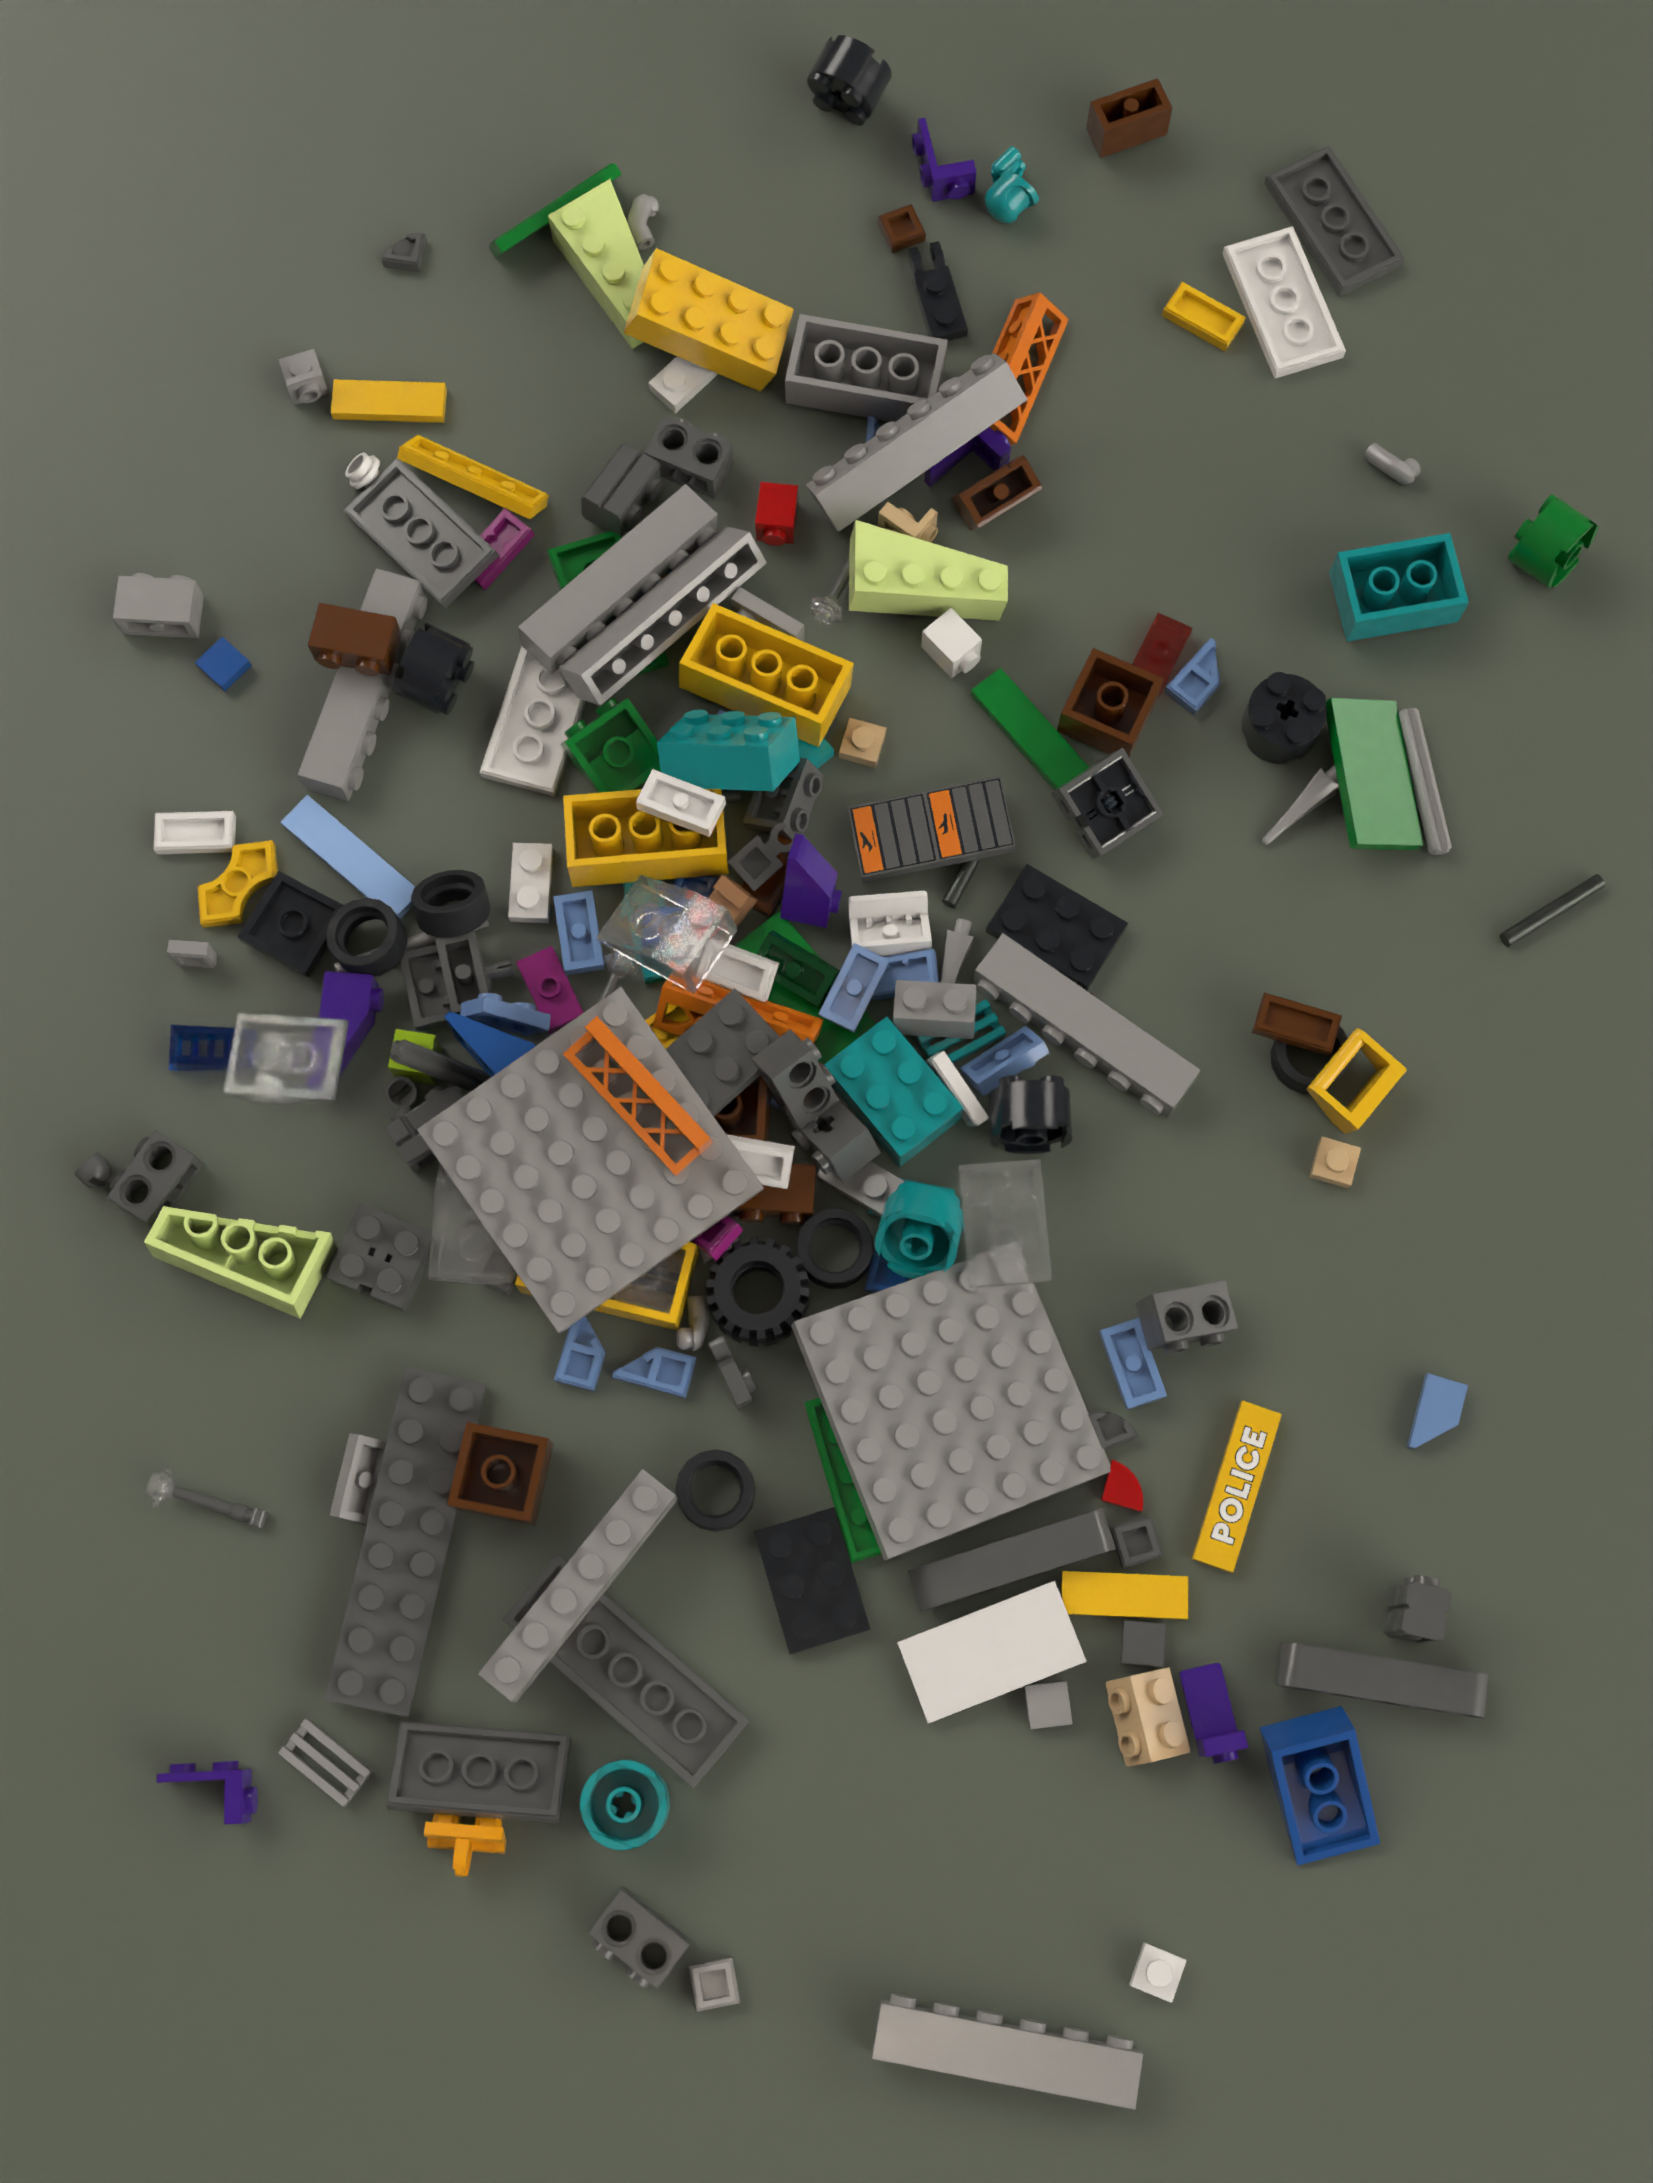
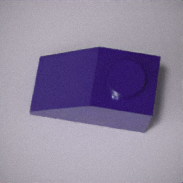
[780,833,842,928]

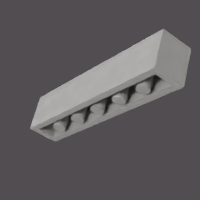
[806,353,1028,532]
[518,484,718,675]
[558,526,767,706]
[297,568,428,802]
[973,933,1200,1117]
[478,1469,678,1702]
[871,1993,1143,2110]

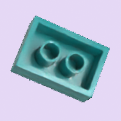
[1329,533,1469,642]
[657,710,800,791]
[824,1016,964,1168]

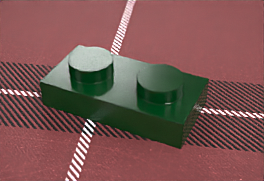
[757,930,840,1007]

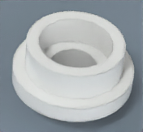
[345,452,380,489]

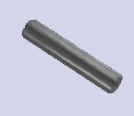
[390,1039,491,1091]

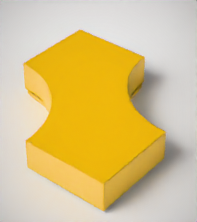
[197,840,278,928]

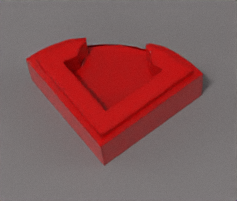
[1100,1460,1143,1513]

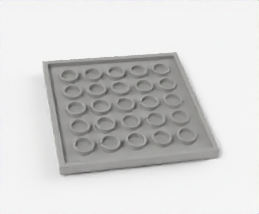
[417,987,764,1334]
[791,1243,1111,1561]

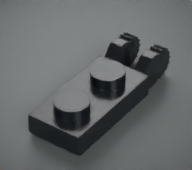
[908,241,968,341]

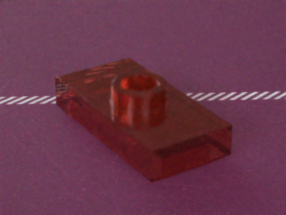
[1132,612,1193,697]

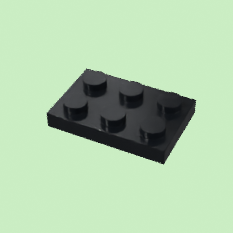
[986,864,1128,991]
[754,1507,871,1655]

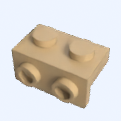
[1106,1667,1191,1767]

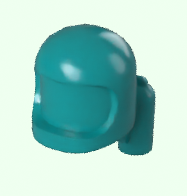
[985,145,1039,224]

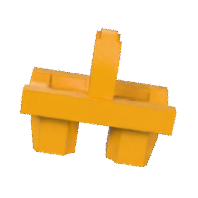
[424,1814,507,1877]

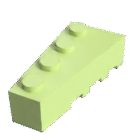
[548,179,644,349]
[849,520,1008,621]
[144,1206,337,1319]

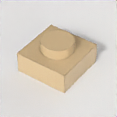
[839,718,887,768]
[1309,1136,1361,1189]

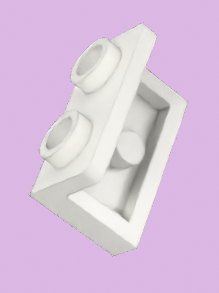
[848,891,932,956]

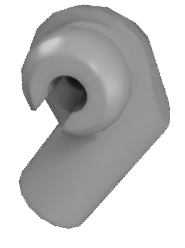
[627,194,659,250]
[1364,443,1421,485]
[676,1296,709,1351]

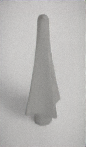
[1262,765,1339,845]
[940,918,974,983]

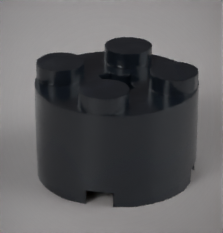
[807,35,892,126]
[393,623,475,715]
[1241,672,1327,764]
[989,1075,1072,1154]

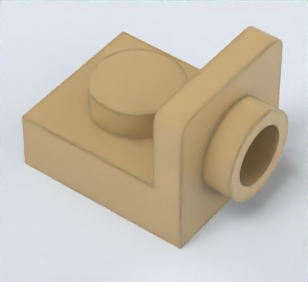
[878,502,939,543]

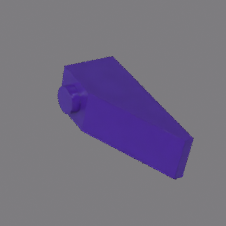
[310,971,384,1098]

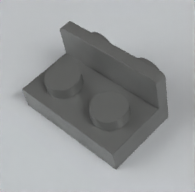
[742,758,824,840]

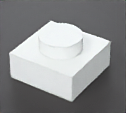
[1129,1942,1187,2003]

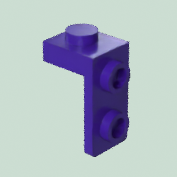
[912,118,977,202]
[924,427,1011,487]
[1179,1663,1248,1764]
[156,1761,258,1824]

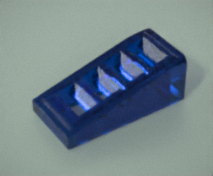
[169,1025,253,1071]

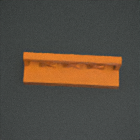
[990,292,1069,445]
[653,970,824,1044]
[563,1016,713,1176]

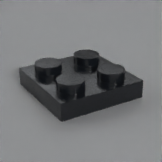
[238,871,344,977]

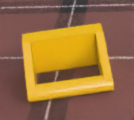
[1307,1028,1407,1134]

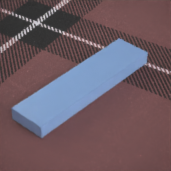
[280,795,415,919]

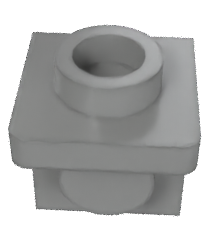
[278,349,329,405]

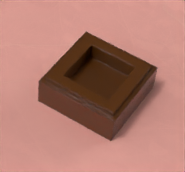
[878,204,926,253]

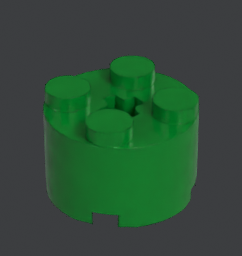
[1507,494,1599,588]

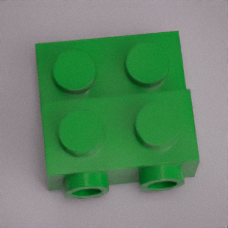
[561,697,661,793]

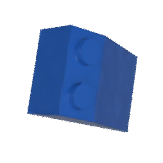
[444,1011,535,1077]
[1259,1706,1381,1866]

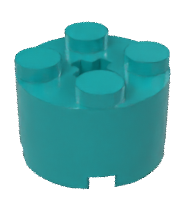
[875,1182,964,1279]
[580,1759,670,1850]

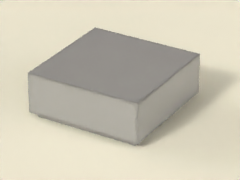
[167,940,218,968]
[1024,1681,1073,1729]
[689,1957,740,2012]

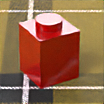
[755,482,799,546]

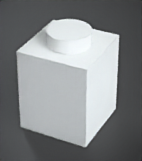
[921,608,982,679]

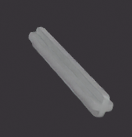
[1399,708,1452,855]

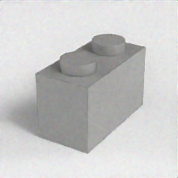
[113,573,204,638]
[893,980,977,1039]

